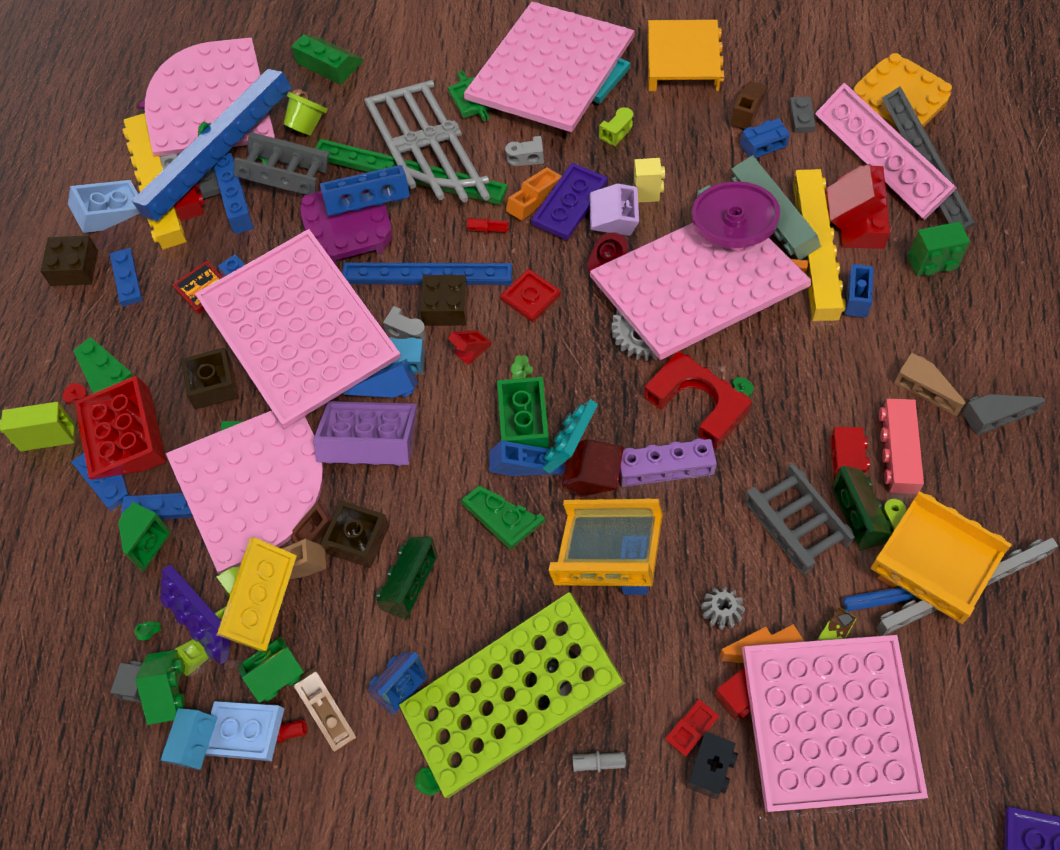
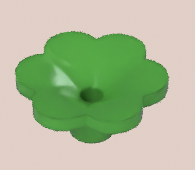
[511,355,533,379]

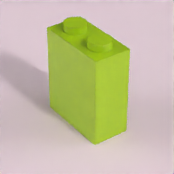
[0,402,75,452]

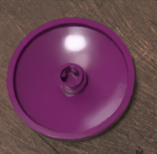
[692,181,780,248]

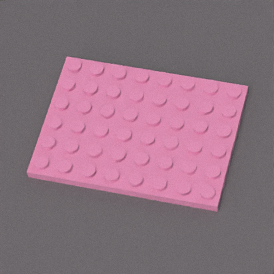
[464,2,635,132]
[590,223,811,360]
[195,229,401,428]

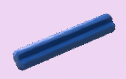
[843,587,916,611]

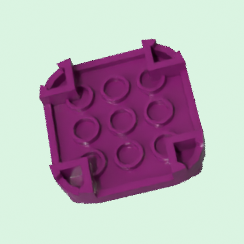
[301,190,393,265]

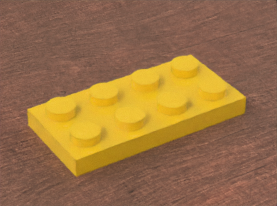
[217,537,297,652]

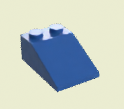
[367,651,428,716]

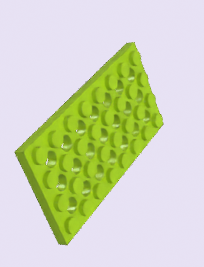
[399,592,625,798]

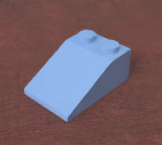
[68,180,140,233]

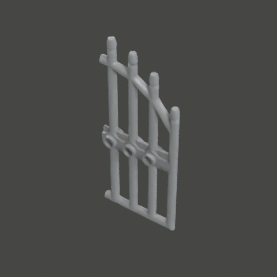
[364,80,490,202]

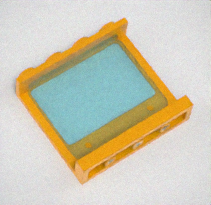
[549,498,663,586]

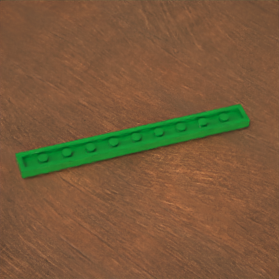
[315,139,508,205]

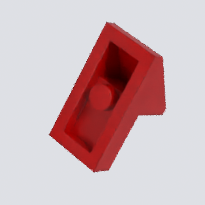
[448,330,492,364]

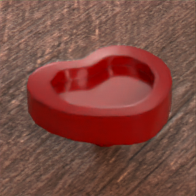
[62,383,88,404]

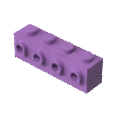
[617,439,717,487]

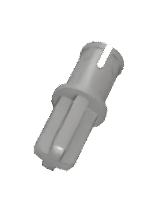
[573,751,626,772]

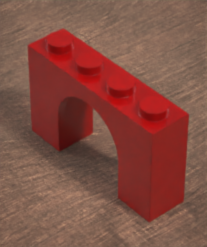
[644,351,752,449]

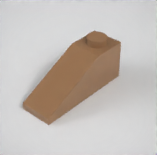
[894,353,965,416]
[282,539,326,579]
[293,667,356,752]

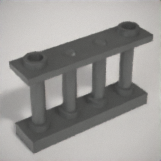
[234,132,329,195]
[744,463,855,576]

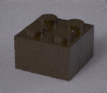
[40,235,98,286]
[420,275,468,326]
[181,347,239,409]
[321,501,389,568]

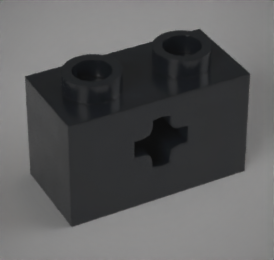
[686,732,738,800]

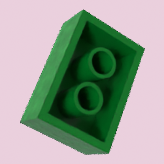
[497,377,549,449]

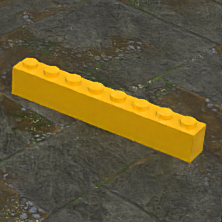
[123,113,187,249]
[793,169,846,321]

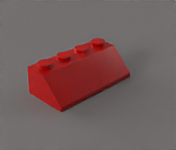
[836,165,890,249]

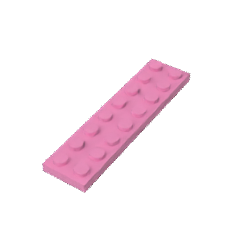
[815,83,957,219]

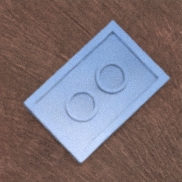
[205,701,285,761]

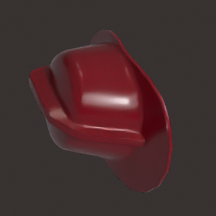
[587,232,628,274]

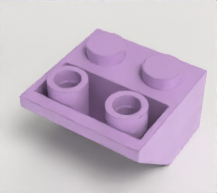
[590,184,639,236]

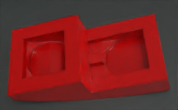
[665,699,720,757]

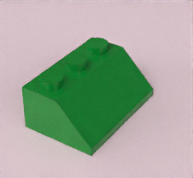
[291,34,364,85]

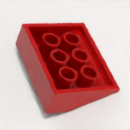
[74,376,166,480]

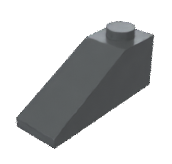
[962,394,1045,436]

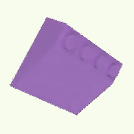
[314,401,417,466]

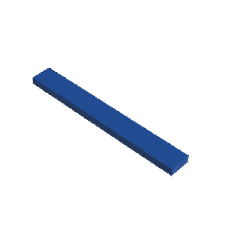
[342,263,512,285]

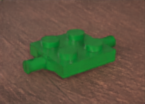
[448,70,492,122]

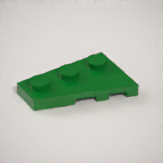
[73,337,134,393]
[461,486,546,550]

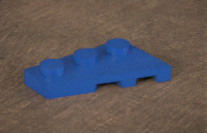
[71,453,130,511]

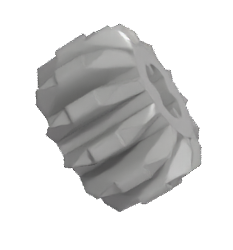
[701,586,745,630]

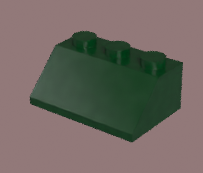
[831,466,893,551]
[376,536,438,621]

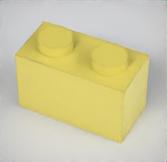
[633,158,665,203]

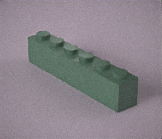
[731,155,821,260]

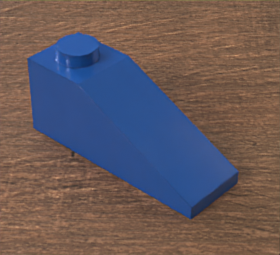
[343,359,418,398]
[489,440,565,476]

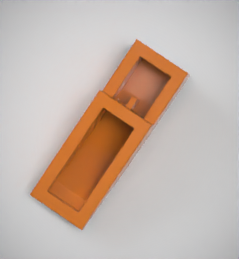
[506,167,562,221]
[719,624,805,663]

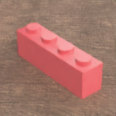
[879,399,924,494]

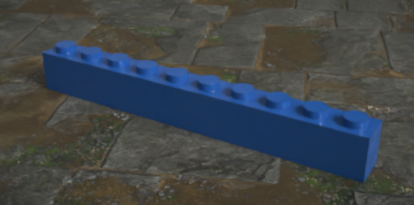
[131,69,292,221]

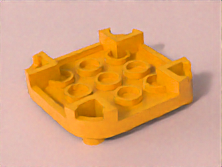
[853,53,952,135]

